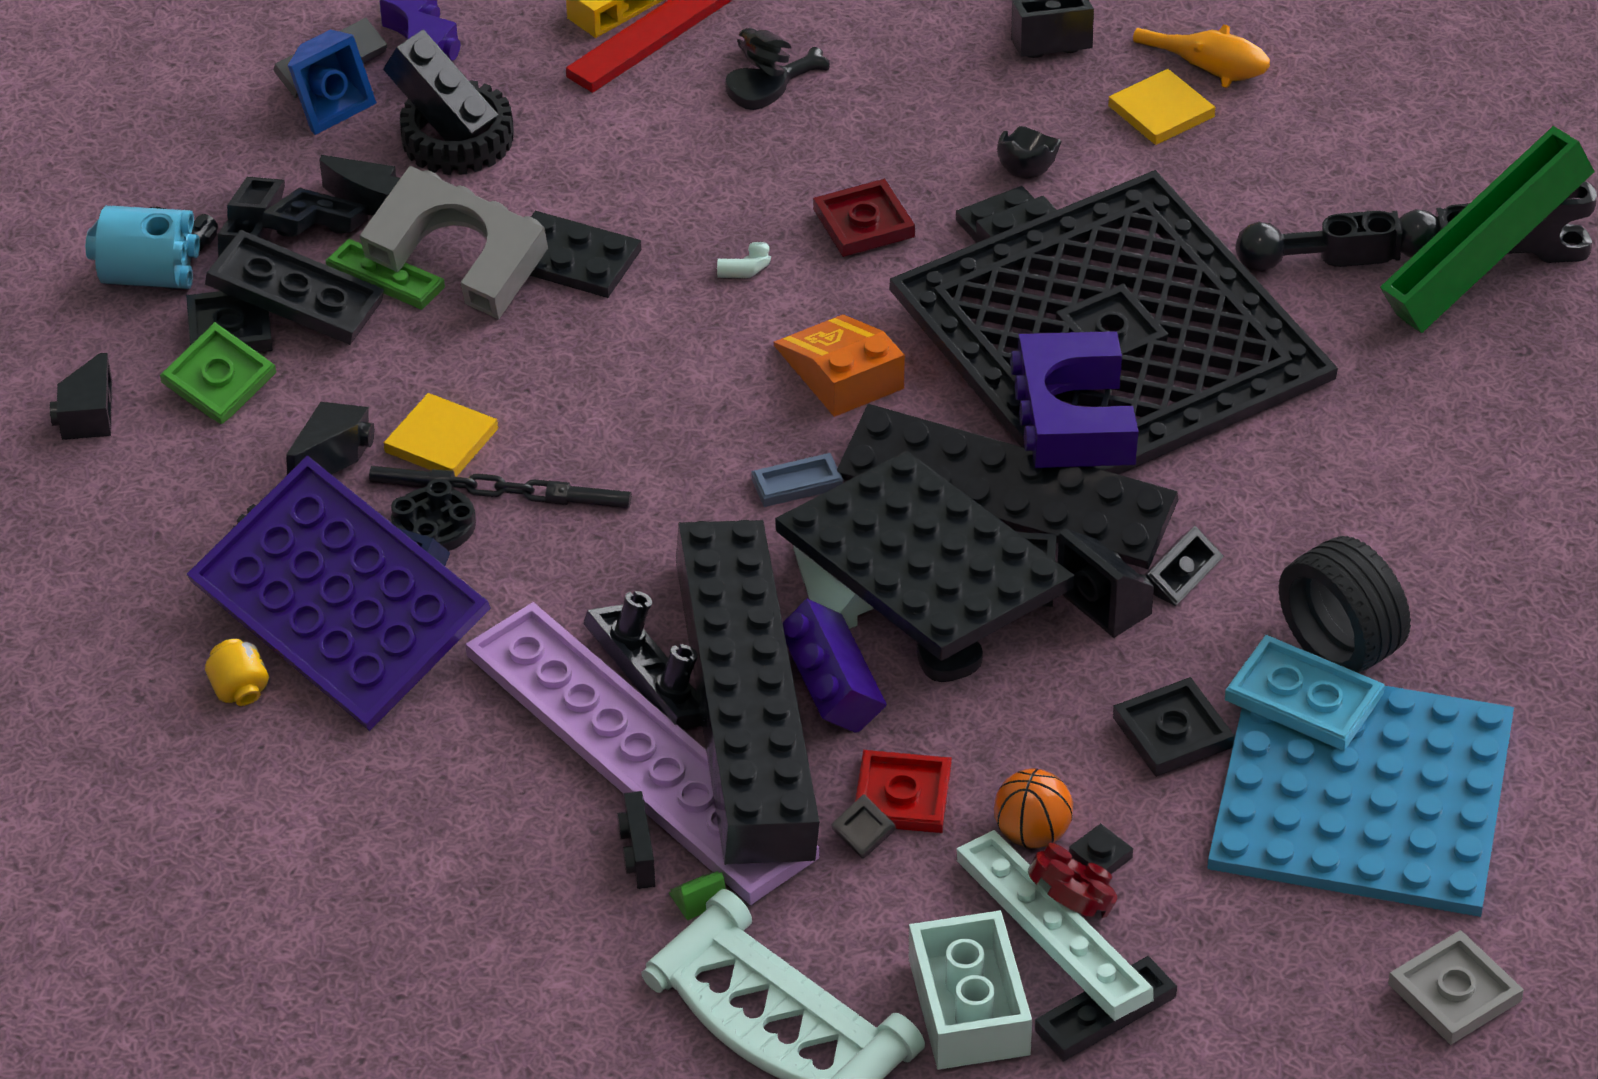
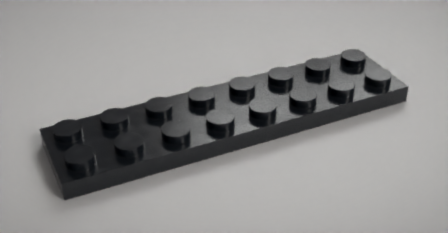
[837,404,1179,570]

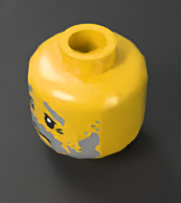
[205,639,269,706]

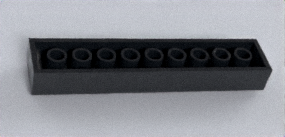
[676,520,820,865]

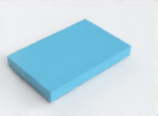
[1225,635,1385,751]

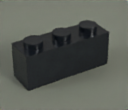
[383,29,498,141]

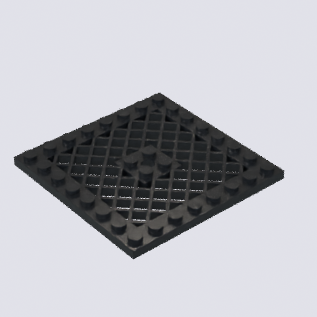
[889,170,1338,474]

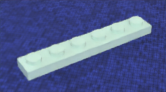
[956,830,1154,1021]

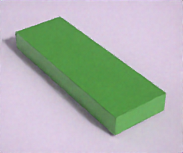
[325,239,445,310]

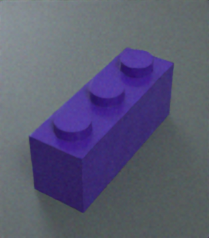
[782,598,887,733]

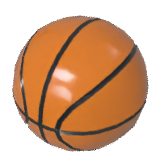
[994,768,1073,849]

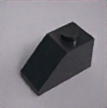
[50,353,112,440]

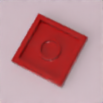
[855,750,952,833]

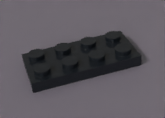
[205,230,385,345]

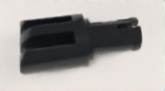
[737,28,791,76]

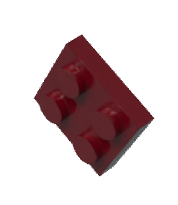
[813,178,915,257]

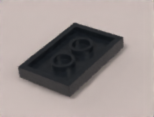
[529,210,642,298]

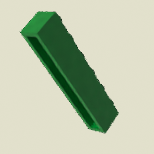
[1380,126,1595,333]

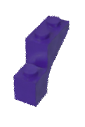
[379,0,461,61]

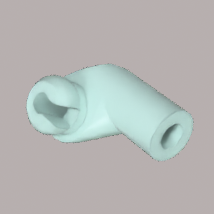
[717,242,771,278]

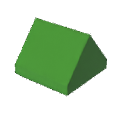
[668,871,726,920]

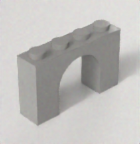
[359,166,548,319]

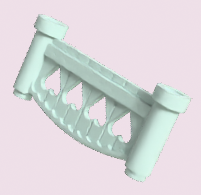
[642,889,925,1079]

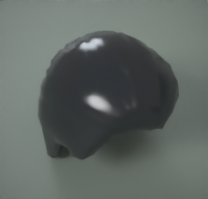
[997,126,1062,179]

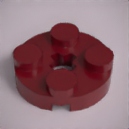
[1028,843,1117,918]

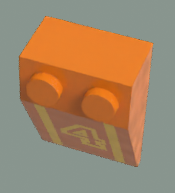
[774,314,905,417]

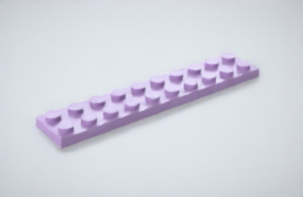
[465,602,819,905]

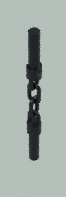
[369,466,632,508]

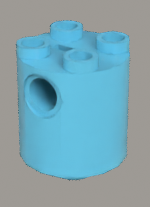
[85,205,200,289]

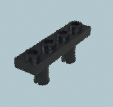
[583,591,702,729]

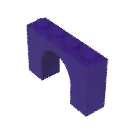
[1010,331,1139,468]

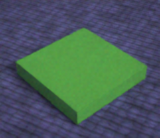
[160,322,277,425]

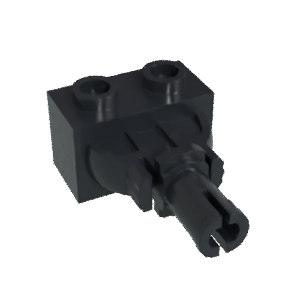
[1011,0,1094,58]

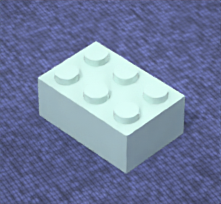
[909,910,1032,1070]

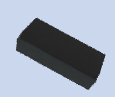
[1144,526,1224,606]

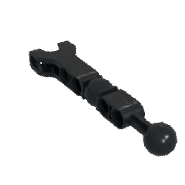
[1235,181,1597,272]

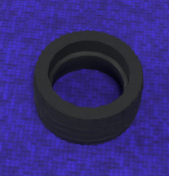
[1278,536,1411,673]

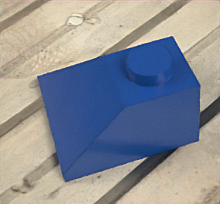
[288,29,377,135]

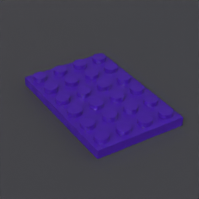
[187,455,491,731]

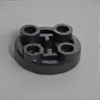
[391,479,476,551]

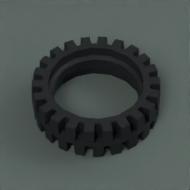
[400,80,514,175]

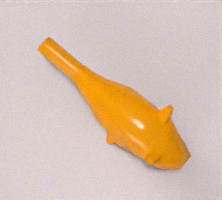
[1133,24,1270,88]

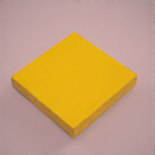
[1108,69,1216,145]
[384,393,498,477]

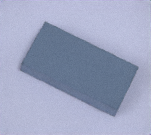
[751,453,843,507]

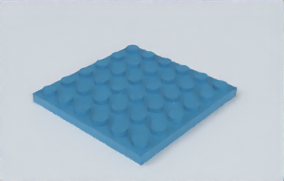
[1207,686,1514,917]

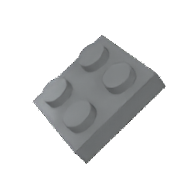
[1388,930,1524,1045]

